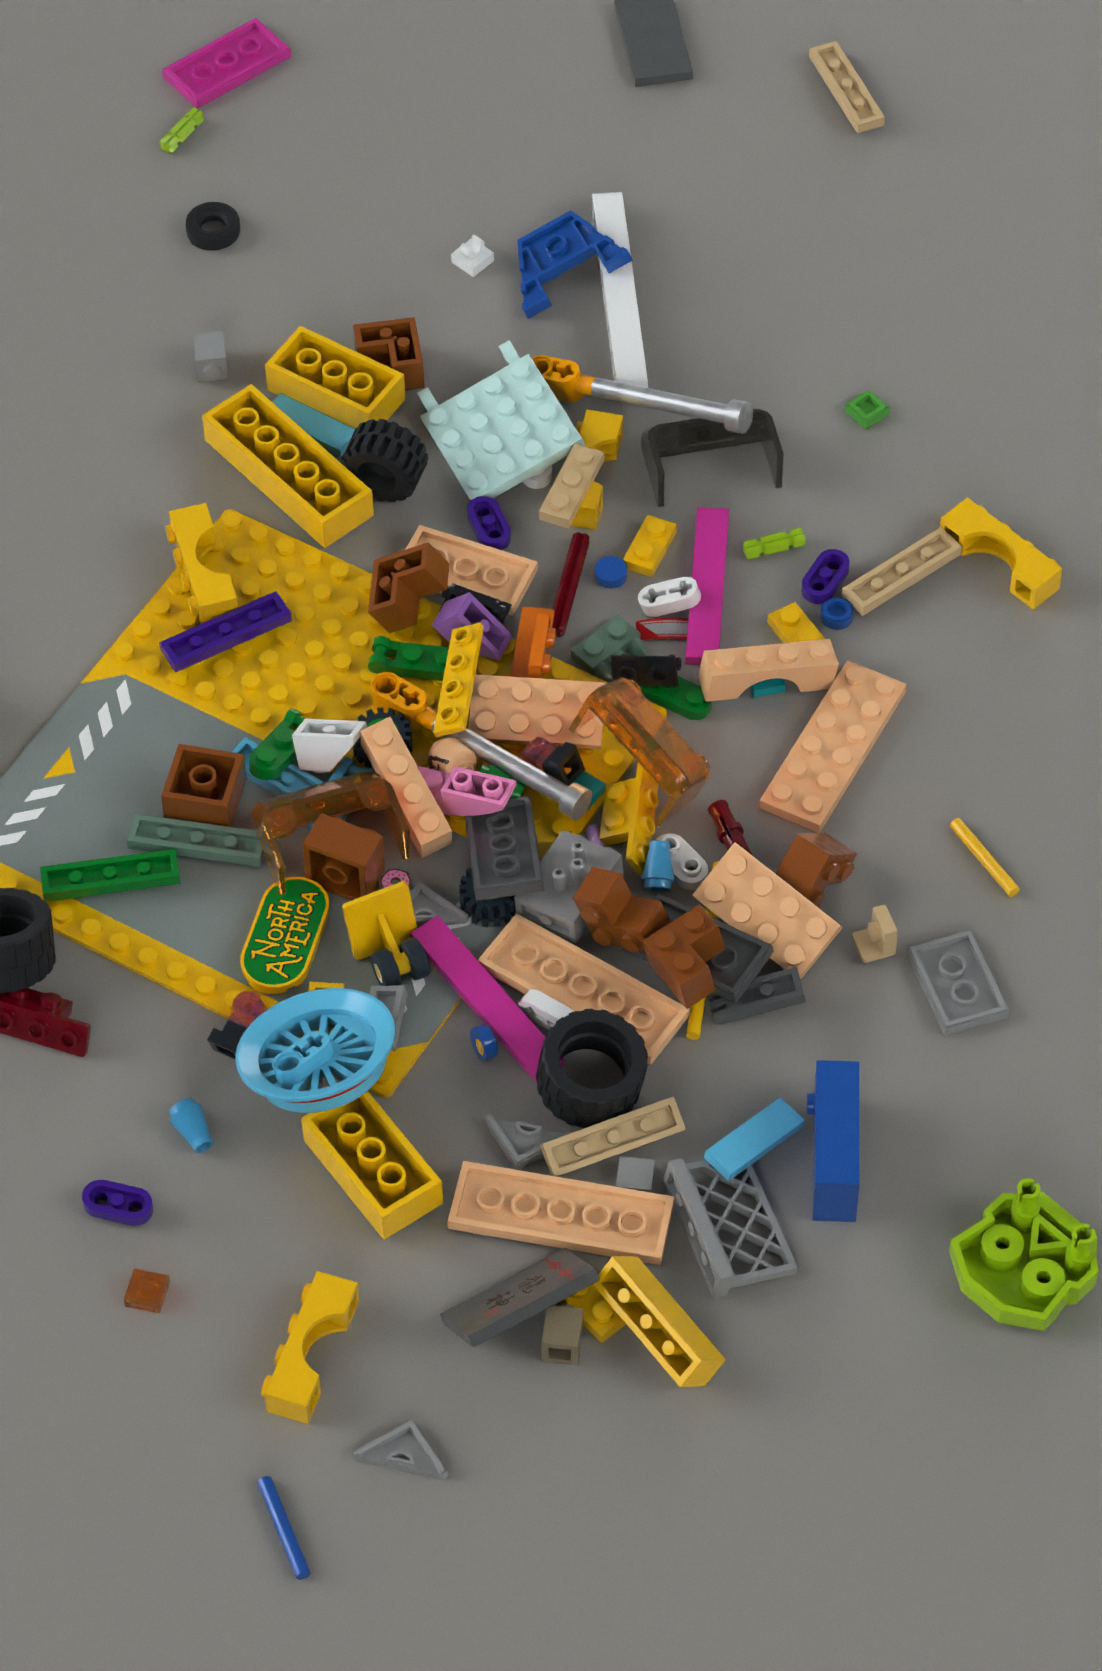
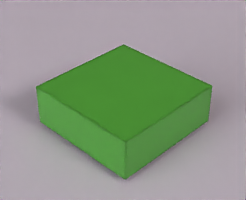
[845,390,890,430]

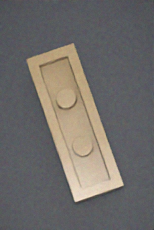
[539,444,604,529]

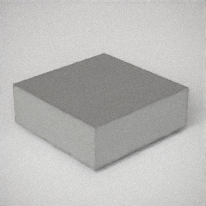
[616,1156,655,1193]

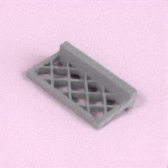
[663,1158,798,1299]

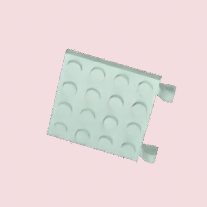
[417,340,585,501]

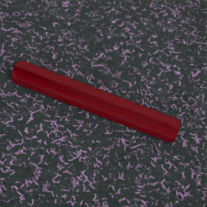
[552,532,590,638]

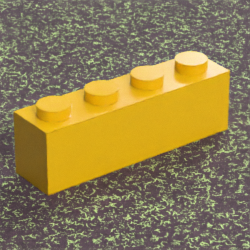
[593,1256,726,1388]

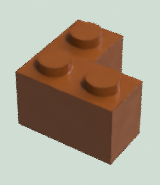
[353,317,425,390]
[368,542,450,633]
[775,832,857,907]
[573,867,671,953]
[642,904,725,1009]

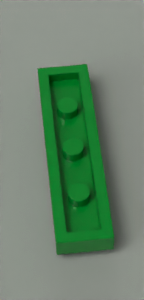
[40,849,181,902]

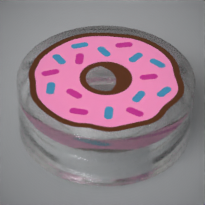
[379,867,413,890]

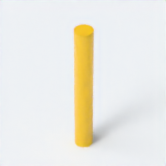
[950,818,1020,897]

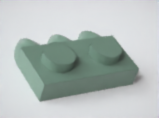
[571,615,646,682]

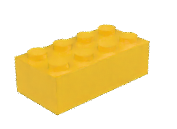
[265,326,406,429]
[301,1091,443,1240]

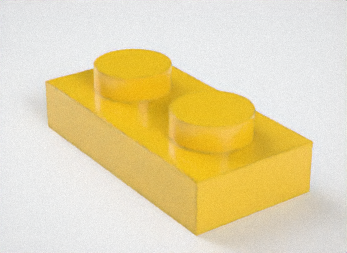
[623,514,677,578]
[767,602,825,643]
[560,1284,626,1344]

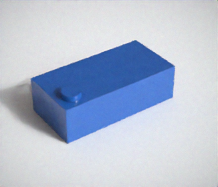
[807,1060,859,1222]

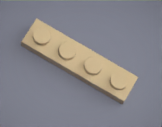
[809,41,885,134]
[841,527,962,616]
[540,1096,686,1177]

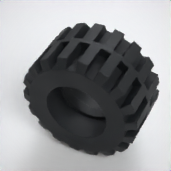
[340,419,428,502]

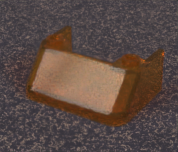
[569,677,710,828]
[252,771,410,895]

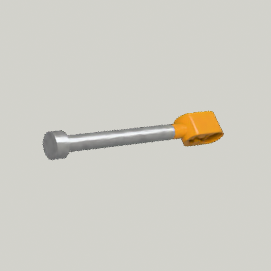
[531,355,753,434]
[371,672,592,820]

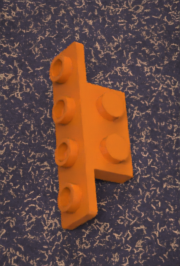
[510,606,556,679]

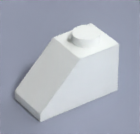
[292,719,367,773]

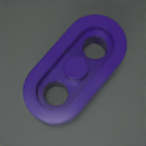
[467,496,511,550]
[801,549,850,604]
[82,1180,153,1226]

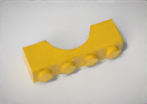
[570,409,624,530]
[940,497,1063,610]
[165,503,238,624]
[261,1271,360,1424]

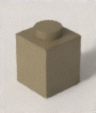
[541,1304,584,1365]

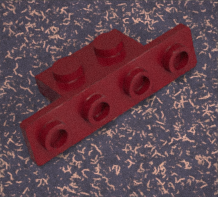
[0,988,91,1057]

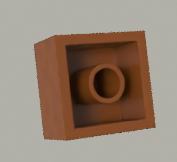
[161,744,247,827]
[303,813,385,900]

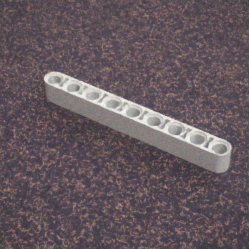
[591,192,648,388]

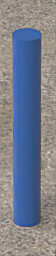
[257,1476,311,1580]

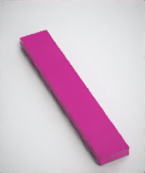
[685,507,729,665]
[410,916,564,1083]

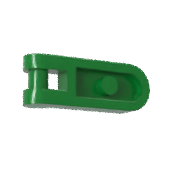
[368,636,449,681]
[625,655,712,720]
[249,708,315,780]

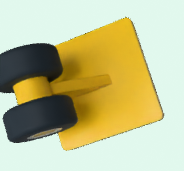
[342,881,430,986]

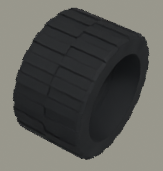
[0,888,56,993]
[536,1009,648,1128]

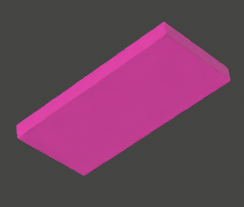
[162,18,291,109]

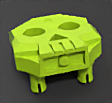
[949,1178,1099,1331]

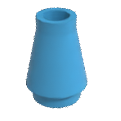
[641,840,675,892]
[169,1098,214,1153]

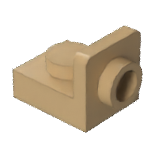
[852,904,898,963]

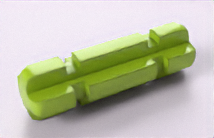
[159,107,204,153]
[743,527,806,559]

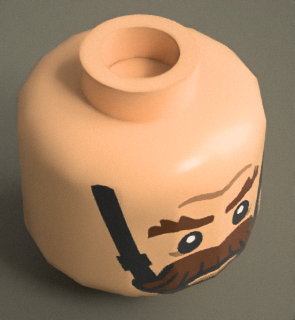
[428,737,477,773]

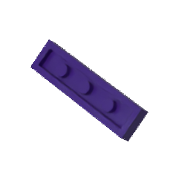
[159,591,292,673]

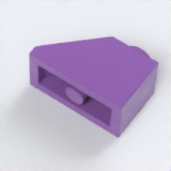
[432,592,513,661]

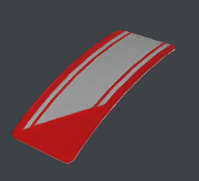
[636,618,688,641]

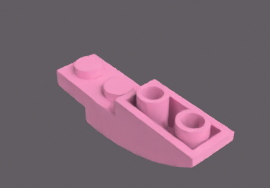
[382,766,517,816]

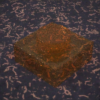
[124,1268,170,1314]

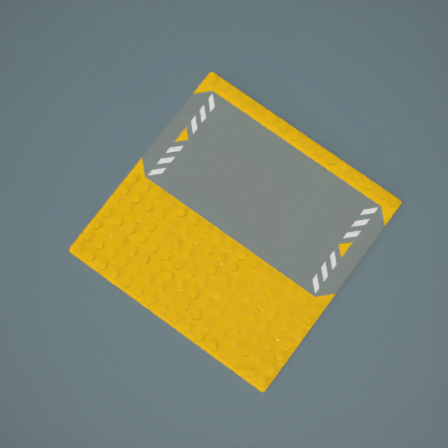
[0,509,667,1098]

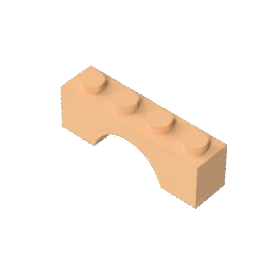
[697,639,839,702]
[360,717,452,858]

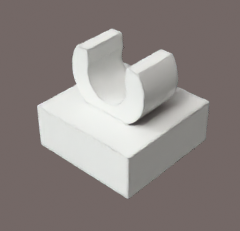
[451,235,494,277]

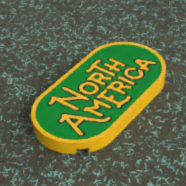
[240,877,330,994]

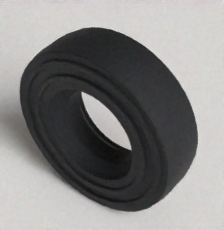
[185,202,240,251]

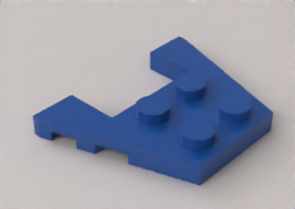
[517,210,633,319]

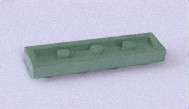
[127,814,268,867]

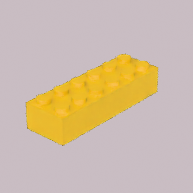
[202,384,374,548]

